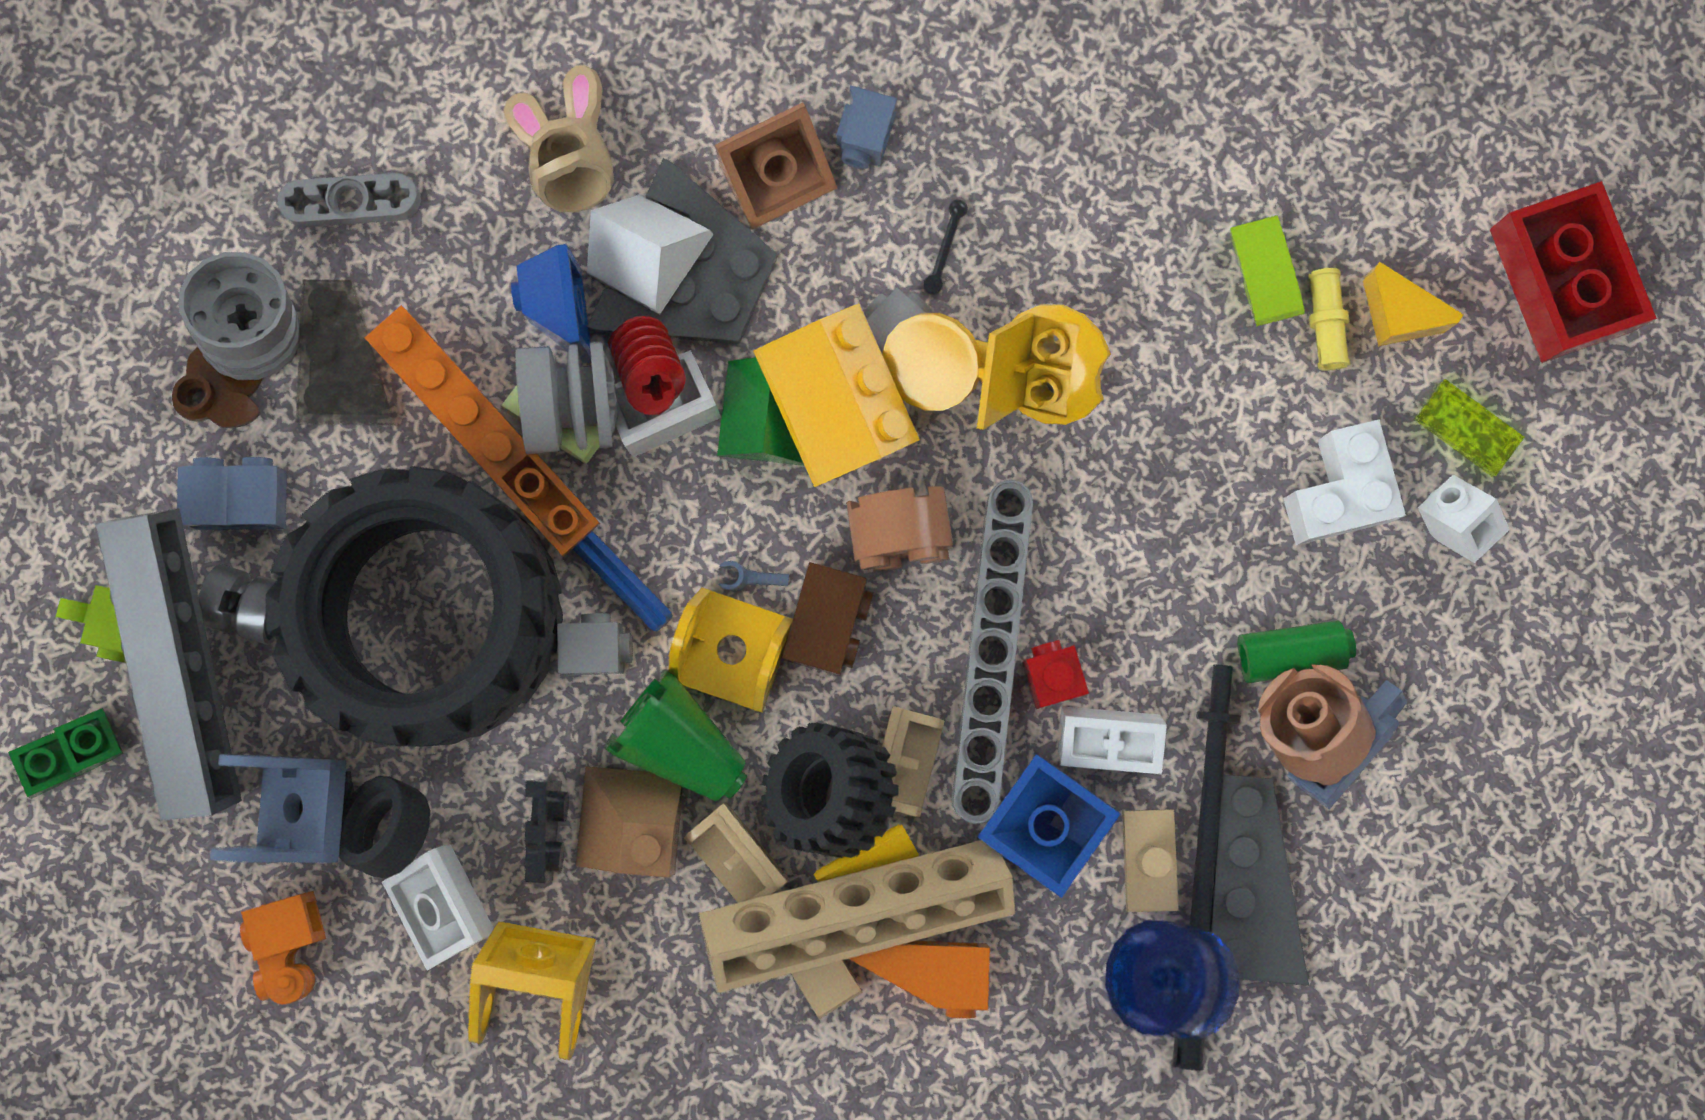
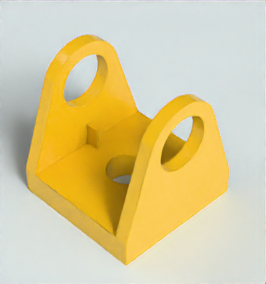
[669,587,793,713]
[468,921,596,1060]

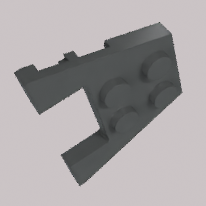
[587,158,778,344]

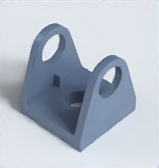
[210,754,347,863]

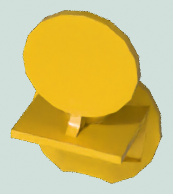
[882,304,1111,430]

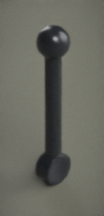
[923,199,968,295]

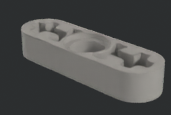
[277,173,421,227]

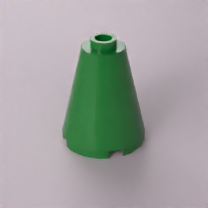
[604,669,747,801]

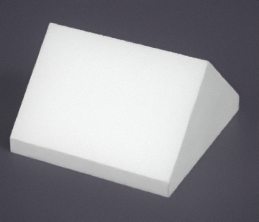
[587,194,714,314]
[614,350,721,457]
[382,845,494,970]

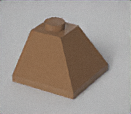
[576,766,683,878]

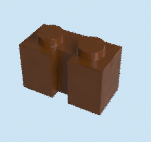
[782,562,874,676]

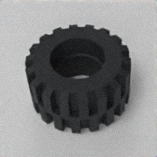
[761,722,899,858]

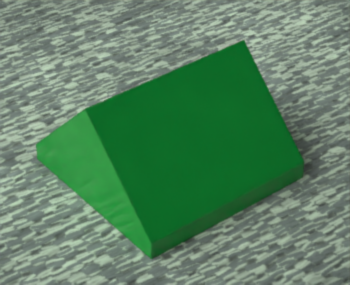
[717,357,804,466]

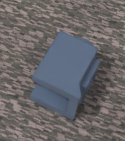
[836,85,897,169]

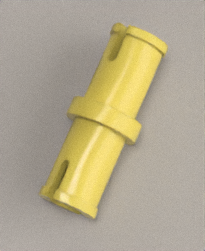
[1308,268,1350,371]

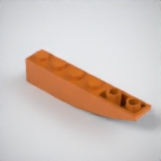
[364,305,601,557]

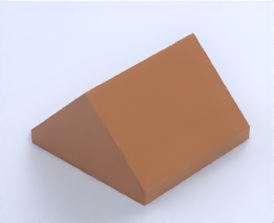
[715,102,838,230]

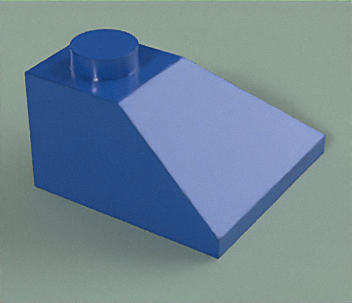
[511,244,591,363]
[978,754,1121,898]

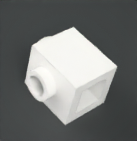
[1418,475,1510,563]

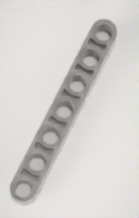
[952,480,1033,824]

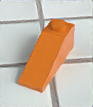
[848,940,990,1019]

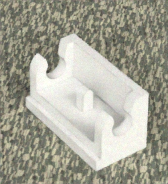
[1058,706,1167,774]

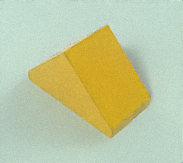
[1363,262,1464,346]

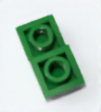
[8,708,123,799]

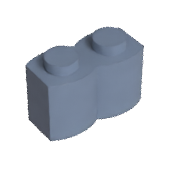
[177,457,287,530]

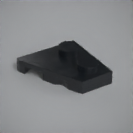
[525,779,569,883]

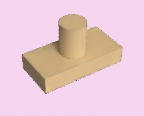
[1122,809,1179,912]

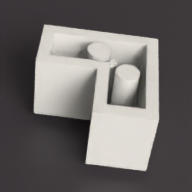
[1283,420,1406,545]

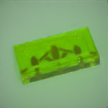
[1413,379,1525,477]

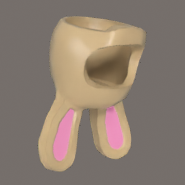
[503,65,614,212]

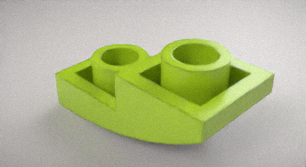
[1230,215,1305,327]

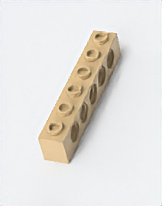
[699,840,1015,993]

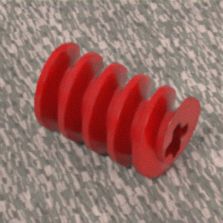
[608,316,686,415]

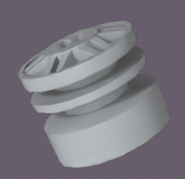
[179,252,301,380]
[515,342,618,454]

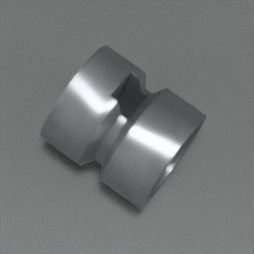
[199,564,276,645]

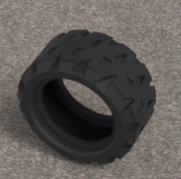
[265,466,563,747]

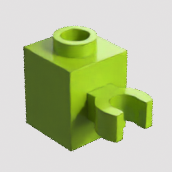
[56,585,126,663]

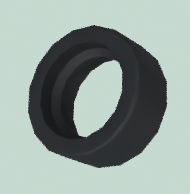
[339,776,431,879]

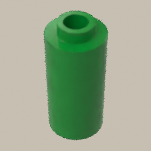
[1237,620,1356,684]

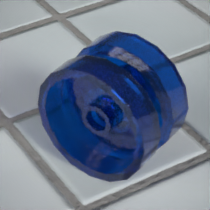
[1105,920,1240,1040]

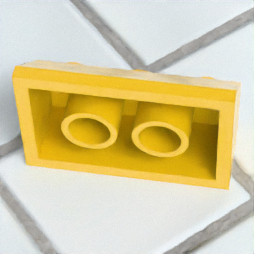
[753,303,920,487]

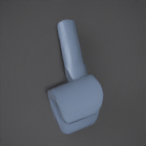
[719,561,789,592]

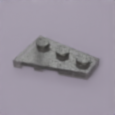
[296,279,396,426]

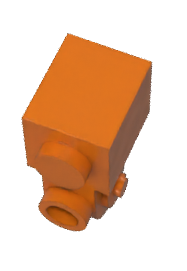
[240,891,326,1005]

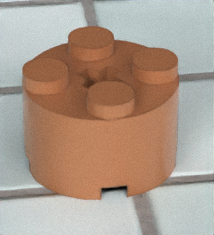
[846,486,953,572]
[1258,665,1376,785]

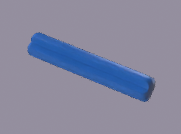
[573,531,673,631]

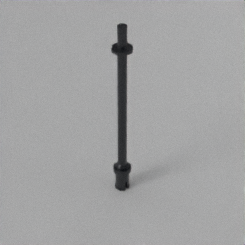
[1171,664,1241,1071]

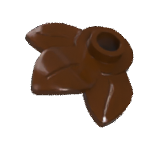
[172,347,263,428]

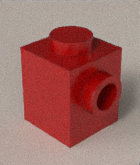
[1022,640,1089,709]

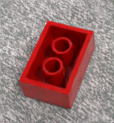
[1489,181,1657,363]

